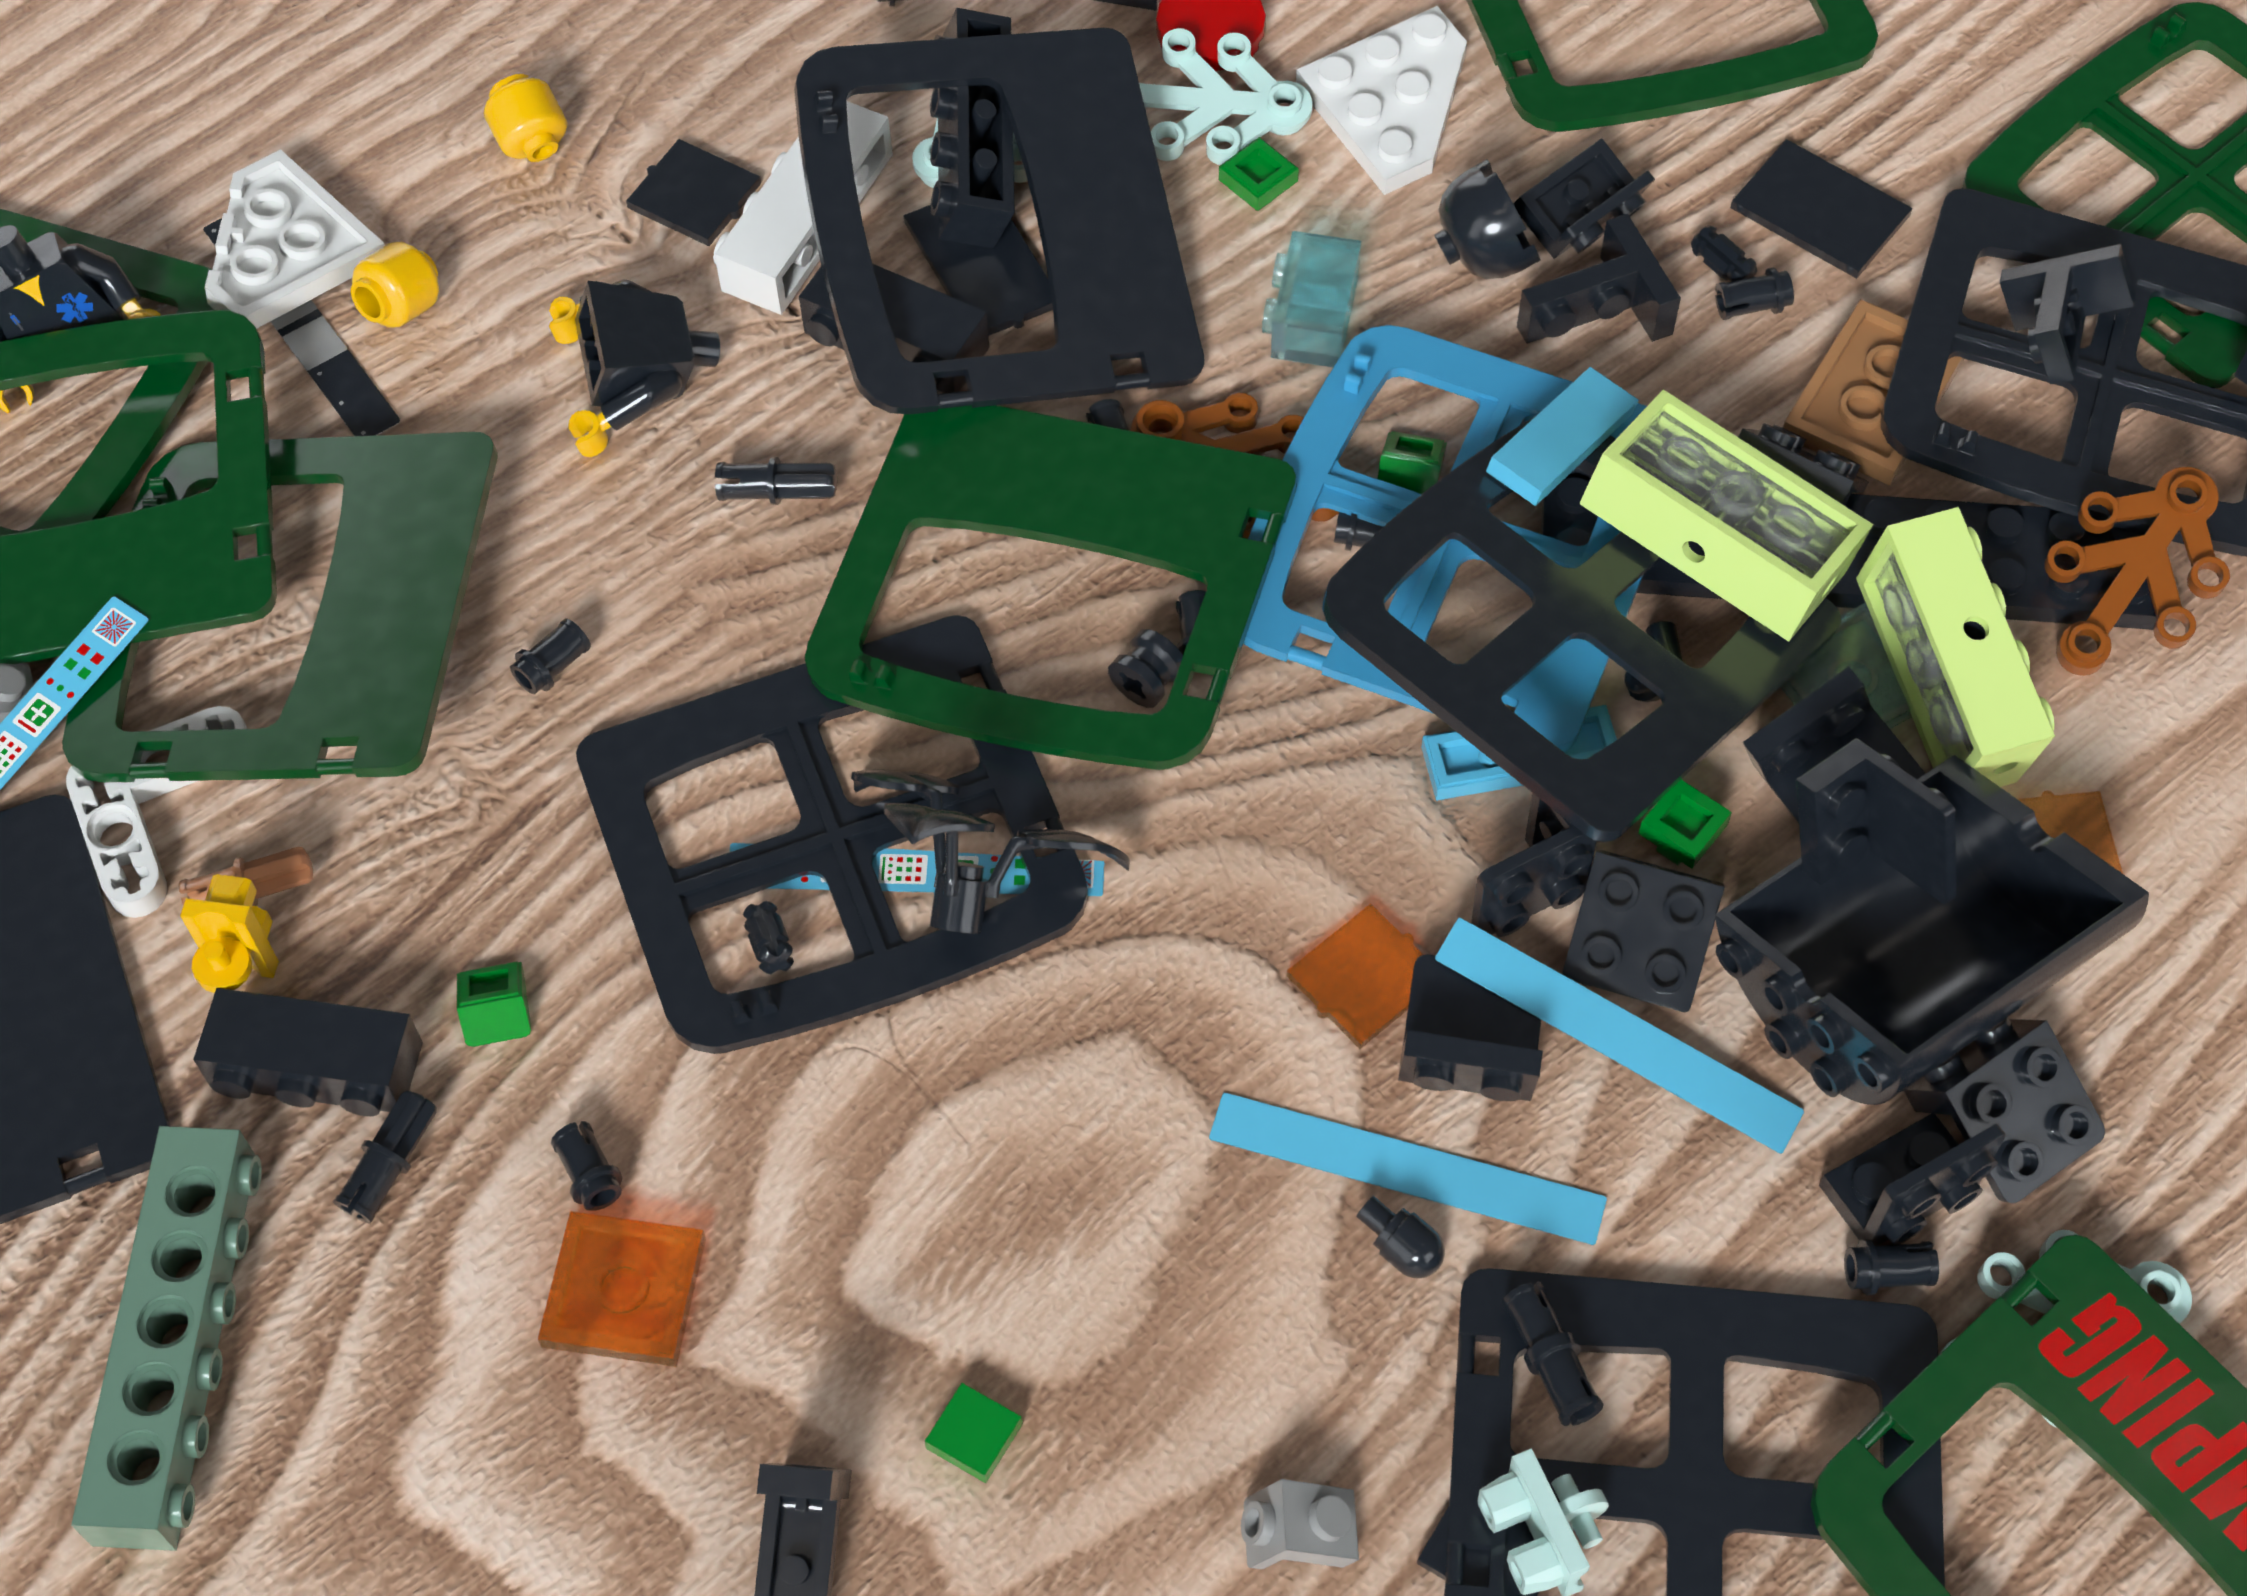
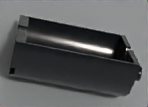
[1715,755,2149,1105]

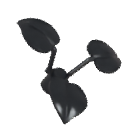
[851,769,1130,934]

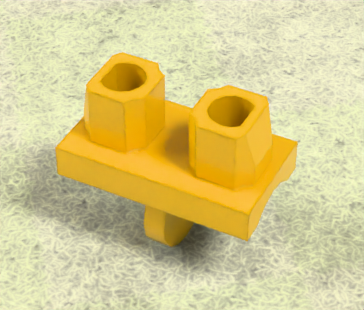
[180,874,279,993]

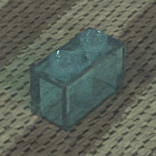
[1262,231,1361,367]

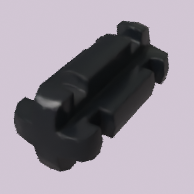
[1691,225,1758,282]
[743,901,794,975]

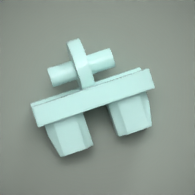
[1477,1448,1609,1596]

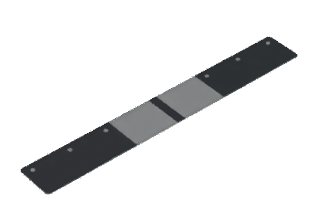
[203,218,400,436]

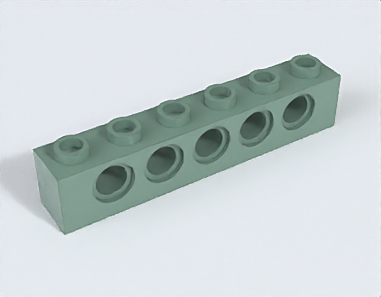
[71,1126,262,1551]

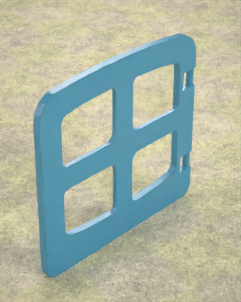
[1243,325,1647,752]

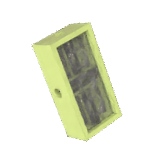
[1579,389,1873,642]
[1856,507,2055,787]

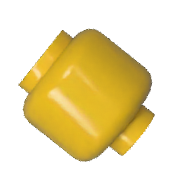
[483,74,568,162]
[351,241,439,328]

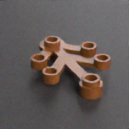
[1131,393,1339,539]
[2044,467,2230,676]

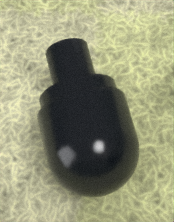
[1356,1196,1445,1279]

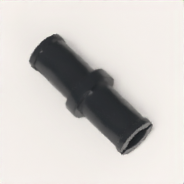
[1502,1282,1604,1426]

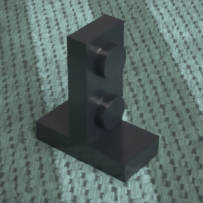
[1517,213,1681,344]
[1999,244,2136,385]
[754,1463,852,1596]

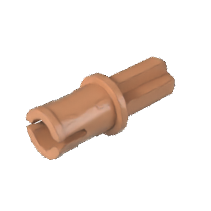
[179,847,313,906]

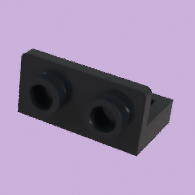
[1513,138,1655,259]

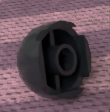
[1434,159,1541,279]

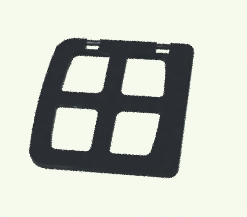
[1881,188,2247,557]
[1322,415,1841,842]
[576,615,1088,1054]
[1444,1268,1945,1596]

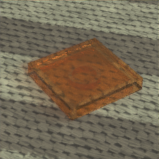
[538,1211,706,1367]

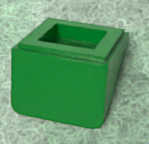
[1377,431,1447,494]
[456,961,531,1047]

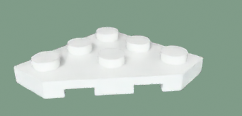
[1296,6,1467,195]
[205,149,385,329]

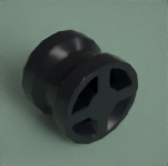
[1108,629,1183,708]

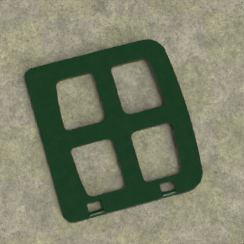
[1962,2,2247,388]

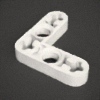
[66,706,248,918]

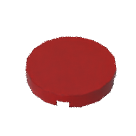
[1156,0,1266,71]

